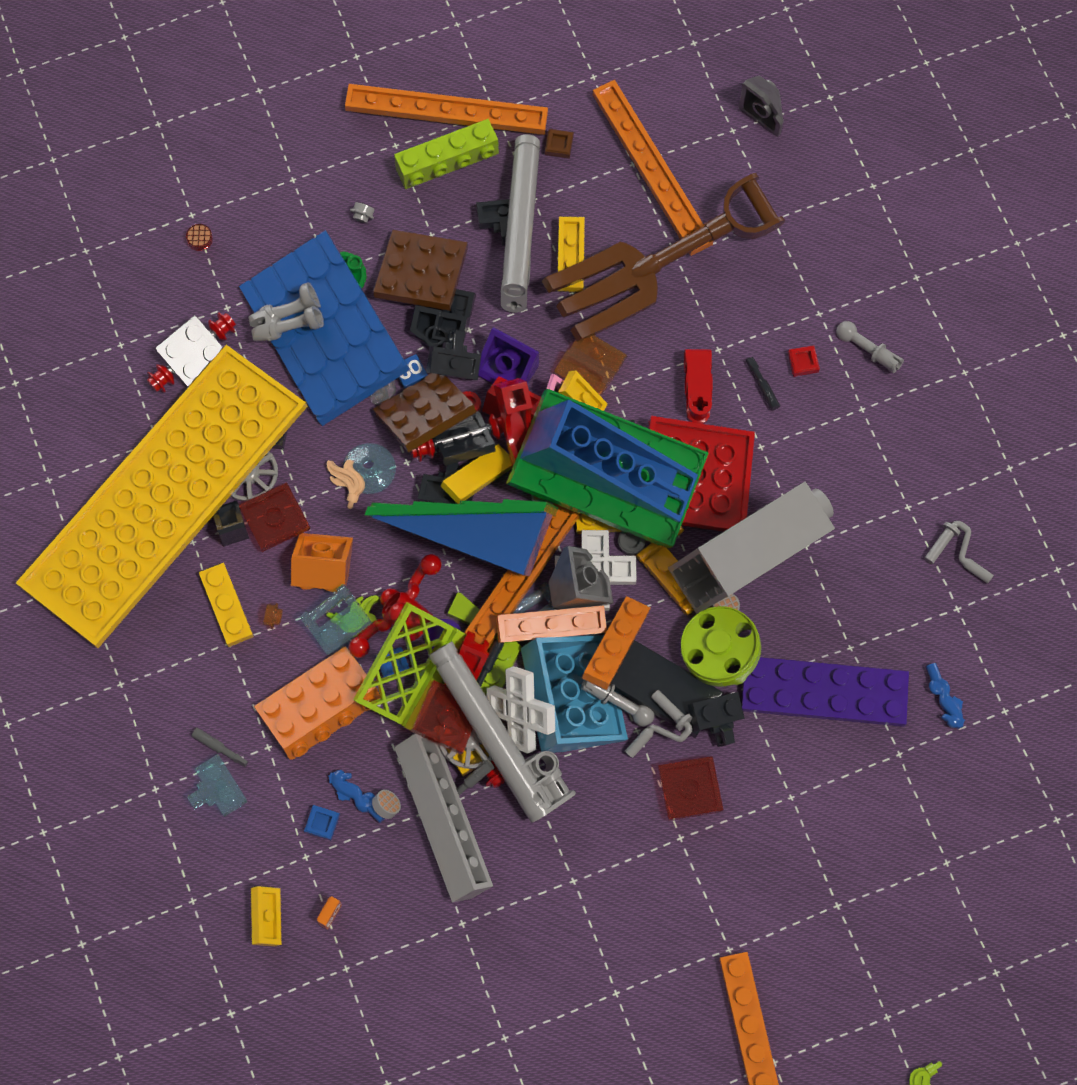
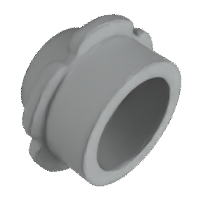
[350,202,375,223]

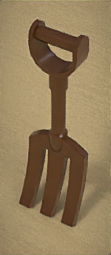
[542,173,785,342]

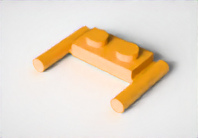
[636,526,694,616]

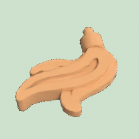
[327,459,365,509]

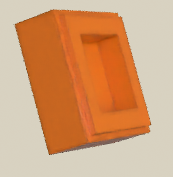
[317,896,342,930]

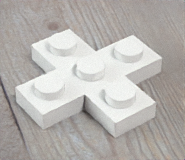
[555,530,636,611]
[487,666,555,753]

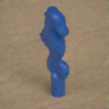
[926,663,965,729]
[329,770,385,823]

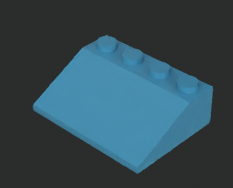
[521,635,628,753]

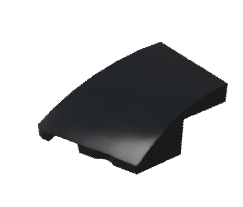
[410,289,476,348]

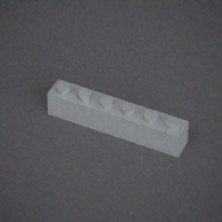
[394,731,493,903]

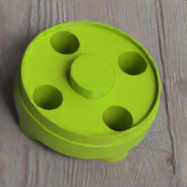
[681,606,761,686]

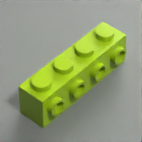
[394,119,499,190]

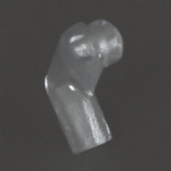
[370,380,396,404]

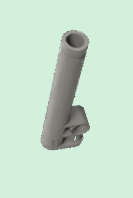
[501,135,540,312]
[429,641,576,823]

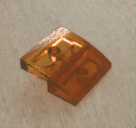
[554,335,628,396]

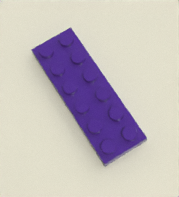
[741,657,909,727]

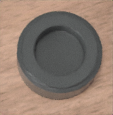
[618,531,645,556]

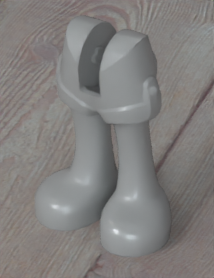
[248,282,324,341]

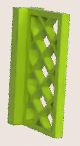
[353,602,466,732]

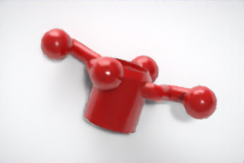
[348,554,442,658]

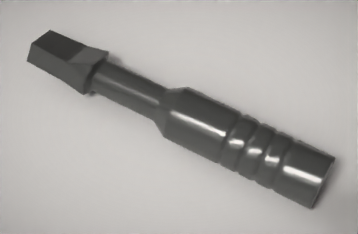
[192,727,248,767]
[457,760,494,795]

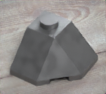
[738,75,783,137]
[549,546,613,609]

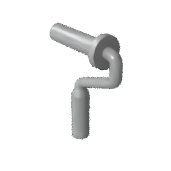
[925,521,994,584]
[625,690,692,758]

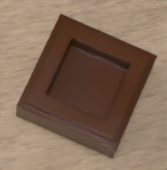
[545,129,574,159]

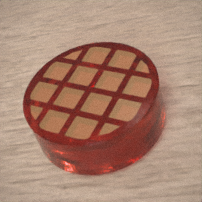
[186,224,213,251]

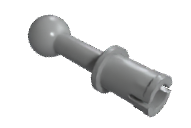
[836,321,904,373]
[581,680,654,726]

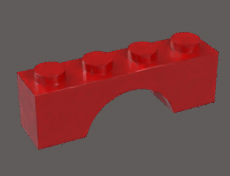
[494,378,533,468]

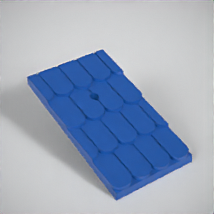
[239,230,411,426]

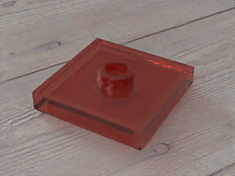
[239,482,311,552]
[411,680,473,755]
[658,756,724,821]

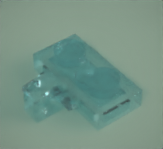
[187,754,248,817]

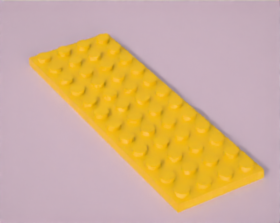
[16,345,308,649]

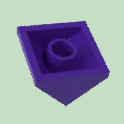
[478,327,539,384]

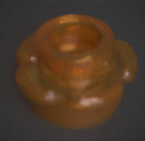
[263,603,283,629]

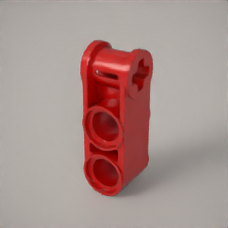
[684,349,713,424]

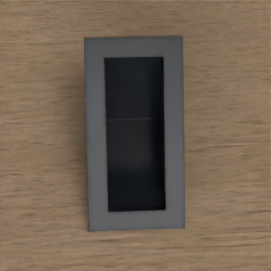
[214,500,249,547]

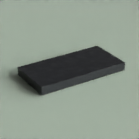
[611,640,723,739]

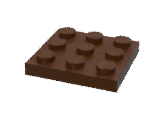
[373,230,468,311]
[373,373,477,453]

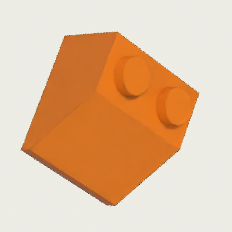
[291,533,353,592]

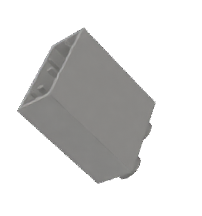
[668,481,835,614]

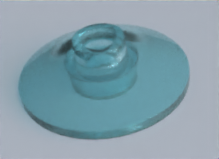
[343,443,396,494]

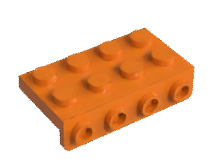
[254,646,381,760]

